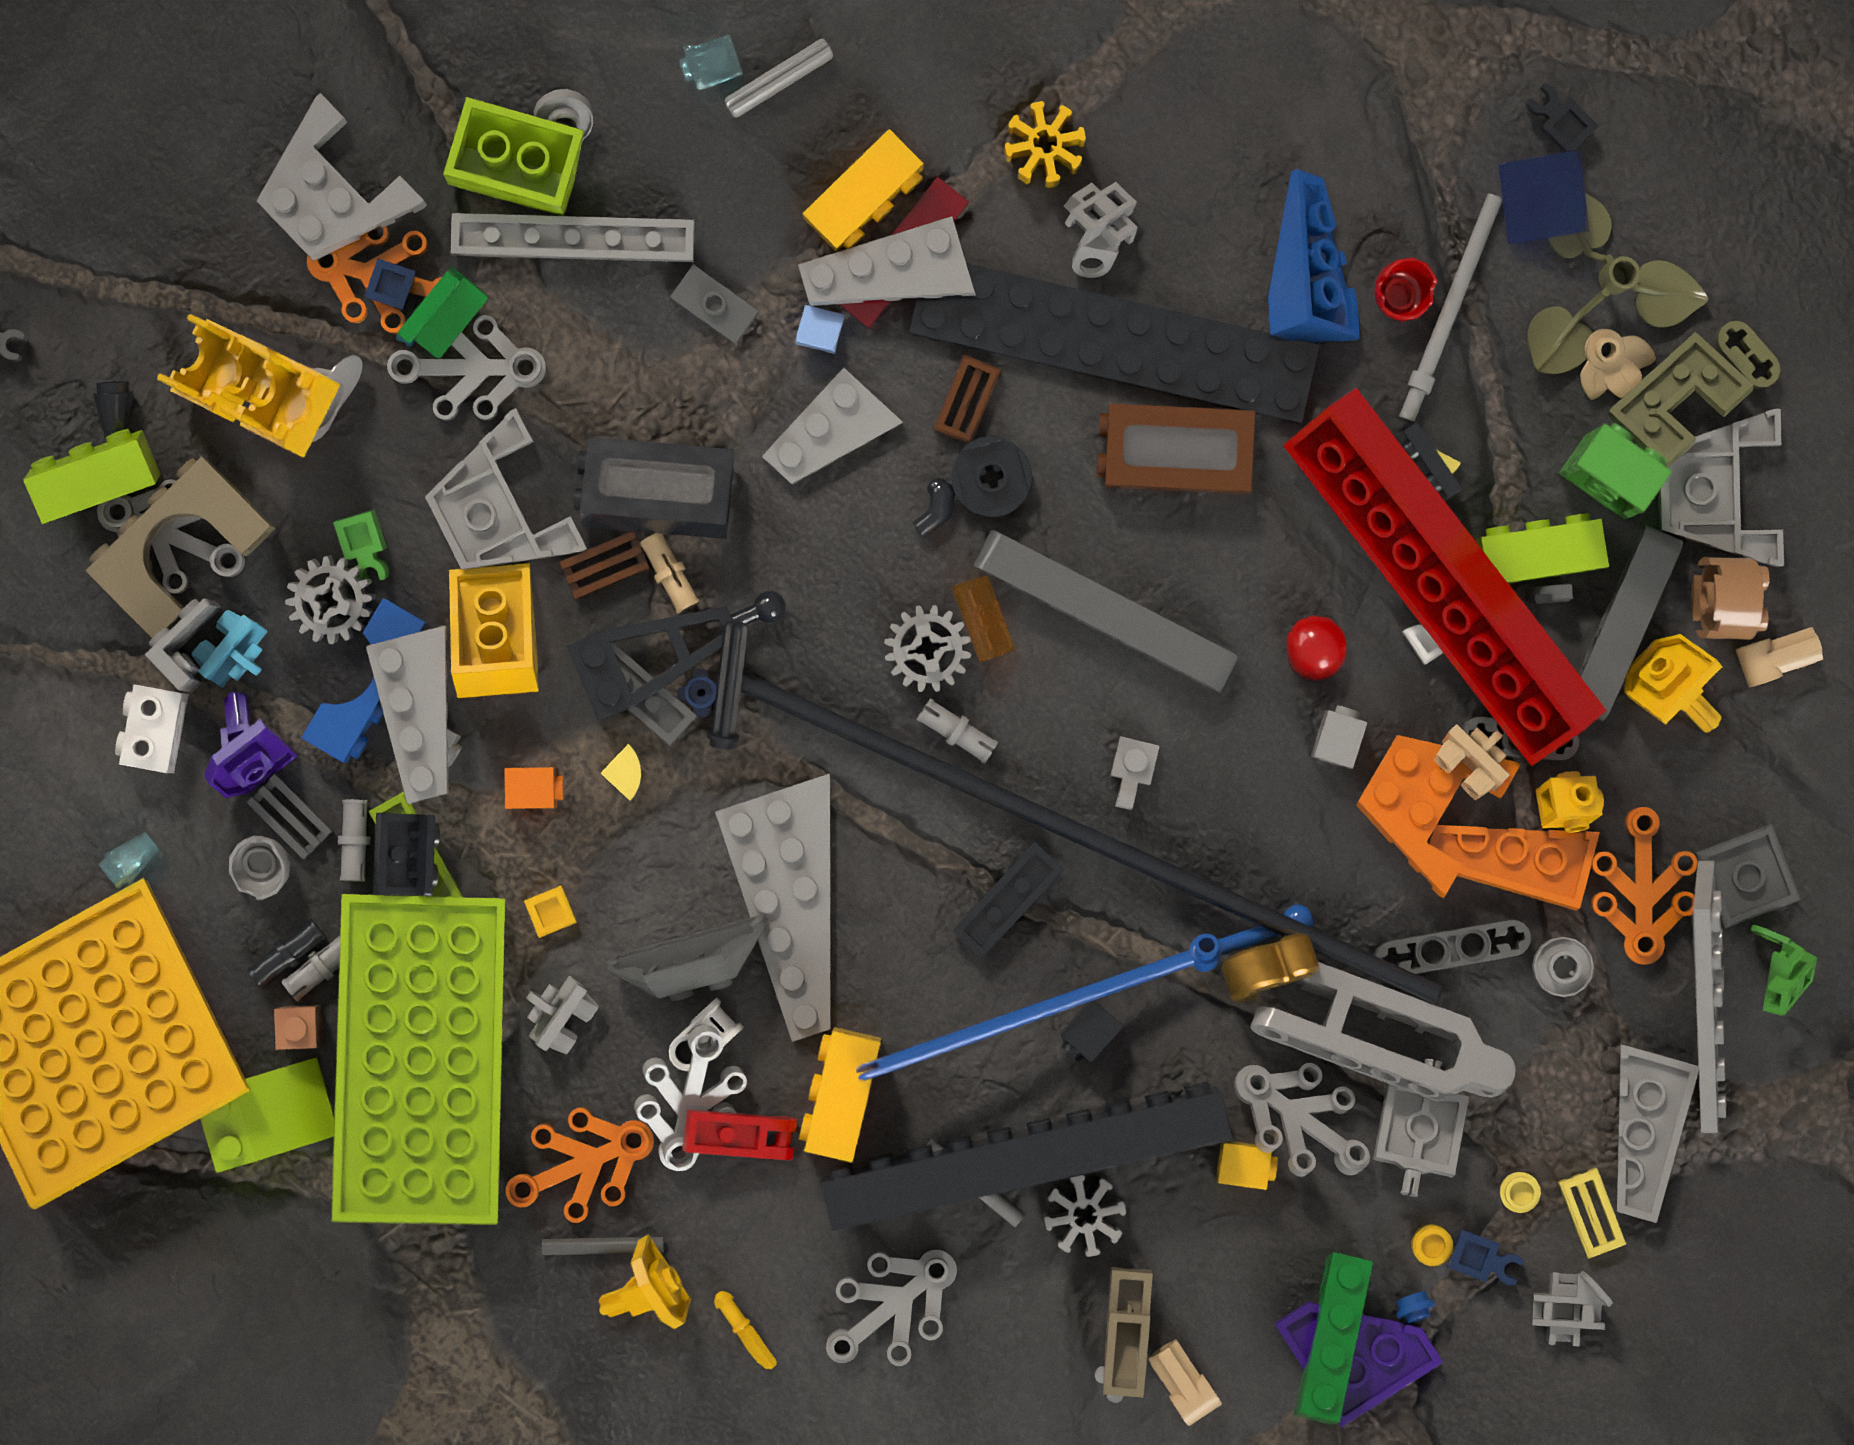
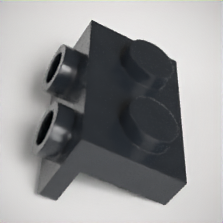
[373,813,440,896]

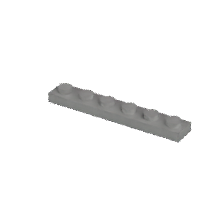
[451,213,695,262]

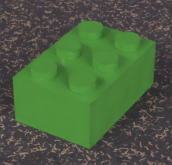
[1558,423,1672,520]

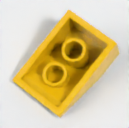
[449,563,539,698]

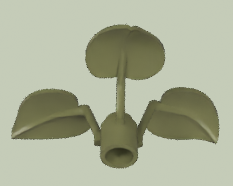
[1527,183,1708,374]

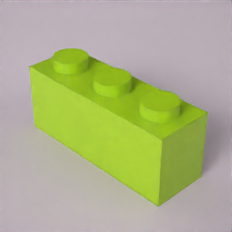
[23,429,161,524]
[1476,513,1609,584]

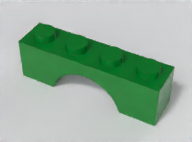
[1293,1252,1373,1425]

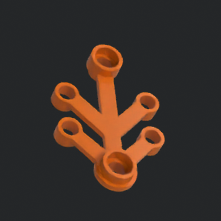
[307,226,442,334]
[1591,807,1698,965]
[505,1107,654,1223]

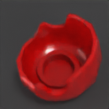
[1374,257,1437,322]
[1286,615,1347,681]

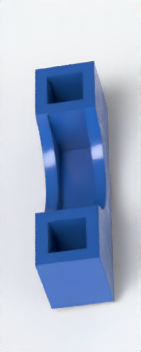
[301,598,430,763]

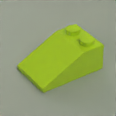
[200,1057,335,1173]

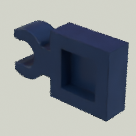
[1446,1228,1524,1285]

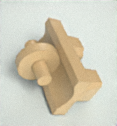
[1433,724,1509,800]

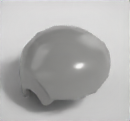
[229,835,291,900]

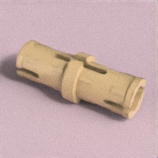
[639,533,700,614]

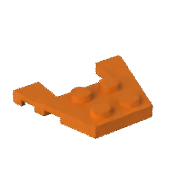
[1356,735,1521,898]

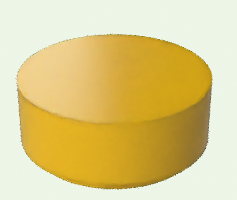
[1411,1224,1453,1266]

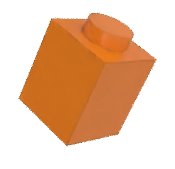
[505,767,564,809]

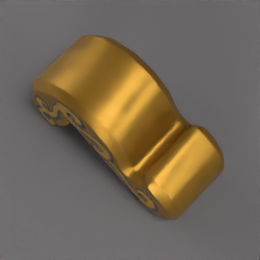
[1221,933,1319,1003]

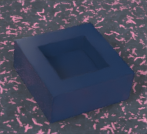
[364,258,418,311]

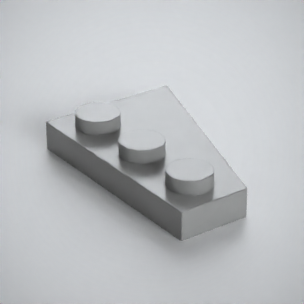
[762,368,903,485]

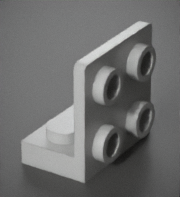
[145,598,222,693]

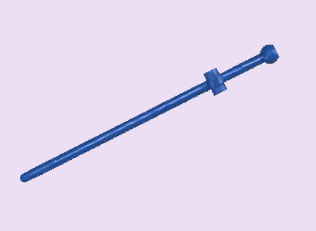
[856,904,1313,1081]

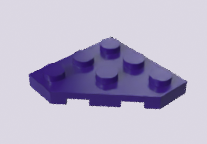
[1274,1301,1443,1428]

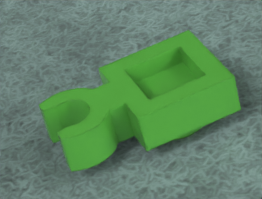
[333,509,389,580]

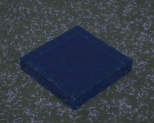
[1498,150,1590,245]

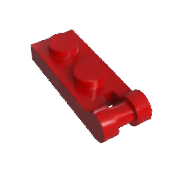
[682,1109,798,1160]

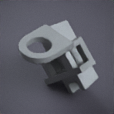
[1064,182,1138,278]
[1532,1271,1613,1346]

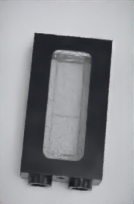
[573,437,734,539]

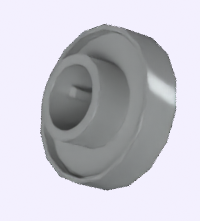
[533,89,593,141]
[1532,937,1594,997]

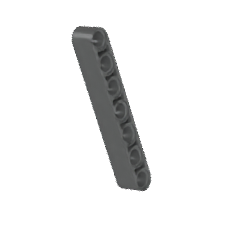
[973,530,1239,693]

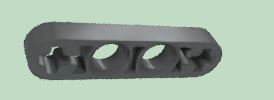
[1374,920,1531,974]

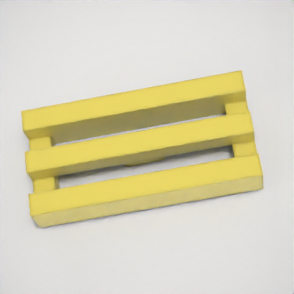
[1558,1168,1626,1259]

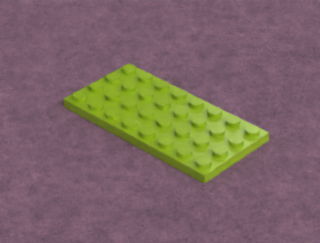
[332,894,505,1225]

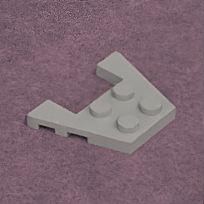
[257,93,427,261]
[425,408,588,570]
[1658,409,1784,567]

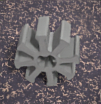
[1043,1174,1126,1257]

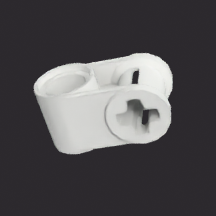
[669,998,744,1071]

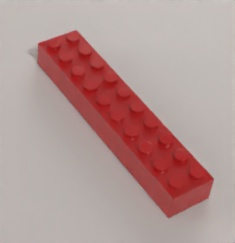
[1283,388,1607,766]

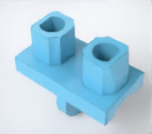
[192,610,268,688]

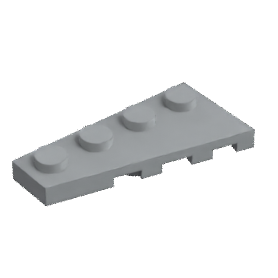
[798,216,976,306]
[366,625,449,804]
[1617,1044,1699,1223]

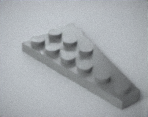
[715,773,831,1042]
[1693,861,1726,1133]

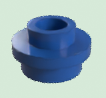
[1395,1291,1435,1324]

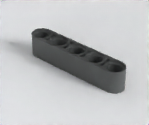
[1578,525,1683,721]

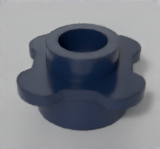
[677,669,717,717]

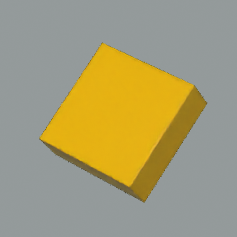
[524,885,577,938]

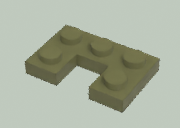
[1608,332,1754,468]

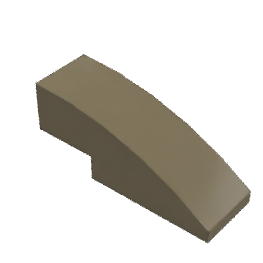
[1103,1267,1153,1398]

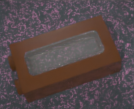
[1097,403,1255,495]

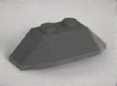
[606,914,768,1001]

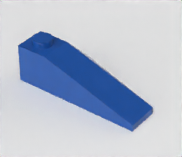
[1268,169,1360,343]

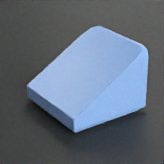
[795,305,845,354]

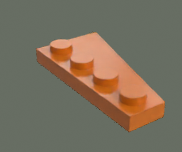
[1428,825,1600,911]

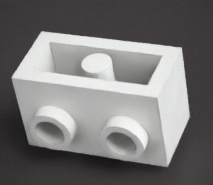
[115,685,189,773]

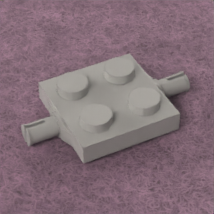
[1373,1059,1469,1197]

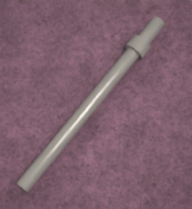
[1399,194,1503,423]

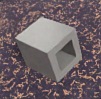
[1311,705,1367,769]

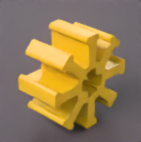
[1004,101,1086,188]

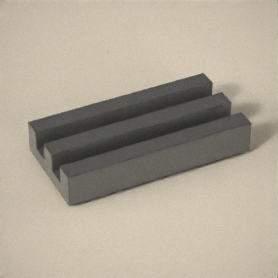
[246,774,333,860]

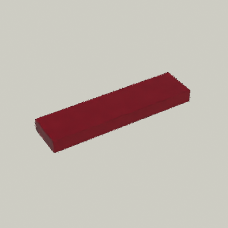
[838,177,969,329]

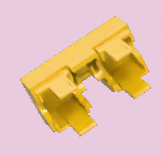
[157,314,340,458]

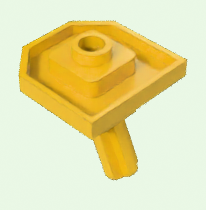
[1624,634,1722,733]
[598,1234,692,1329]

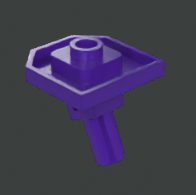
[204,692,298,798]

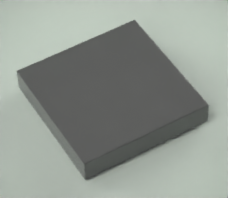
[1694,824,1801,928]

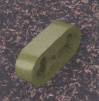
[1714,321,1781,389]

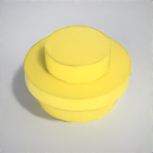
[1499,1172,1541,1213]

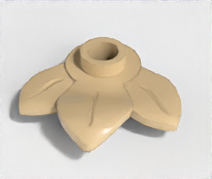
[1580,329,1656,400]

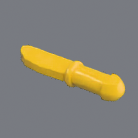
[714,1291,777,1369]

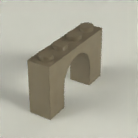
[85,457,276,638]

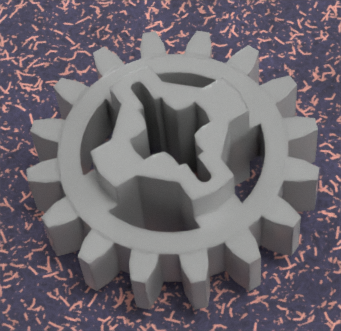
[285,555,376,644]
[884,605,971,692]

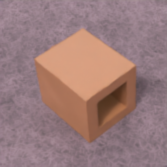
[274,1005,323,1050]

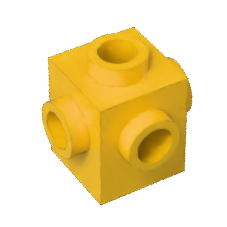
[1536,771,1604,833]

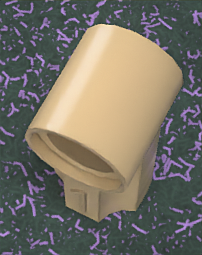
[1736,627,1823,688]
[1148,1339,1222,1426]

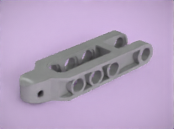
[1251,962,1516,1102]

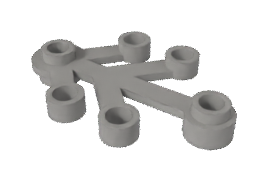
[387,315,546,421]
[97,479,245,594]
[634,1025,747,1171]
[1234,1063,1370,1176]
[826,1249,957,1366]

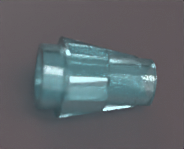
[98,832,160,889]

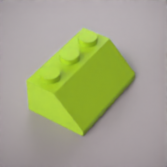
[443,97,584,216]

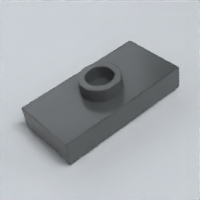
[670,265,759,345]

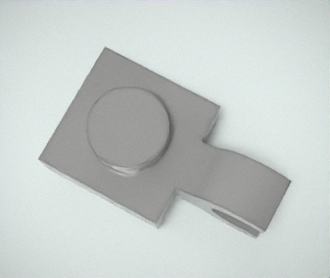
[1110,736,1160,810]

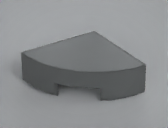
[1526,584,1573,604]

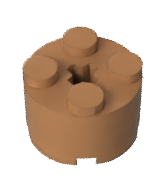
[1691,557,1769,639]

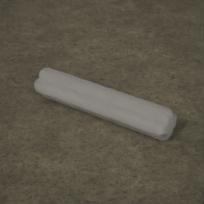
[725,39,833,117]

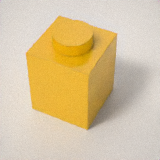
[1215,1141,1278,1190]

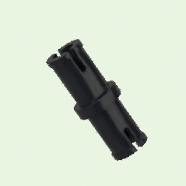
[247,919,327,989]

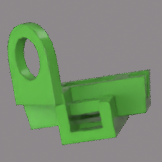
[1750,925,1817,1016]

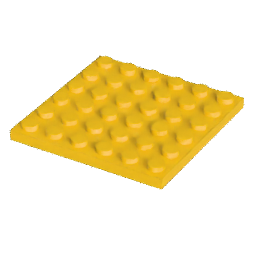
[0,878,251,1209]

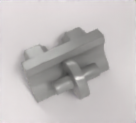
[526,976,599,1054]

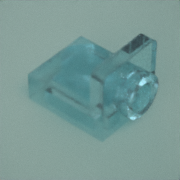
[679,34,743,90]

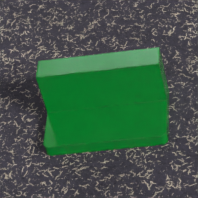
[397,266,488,358]

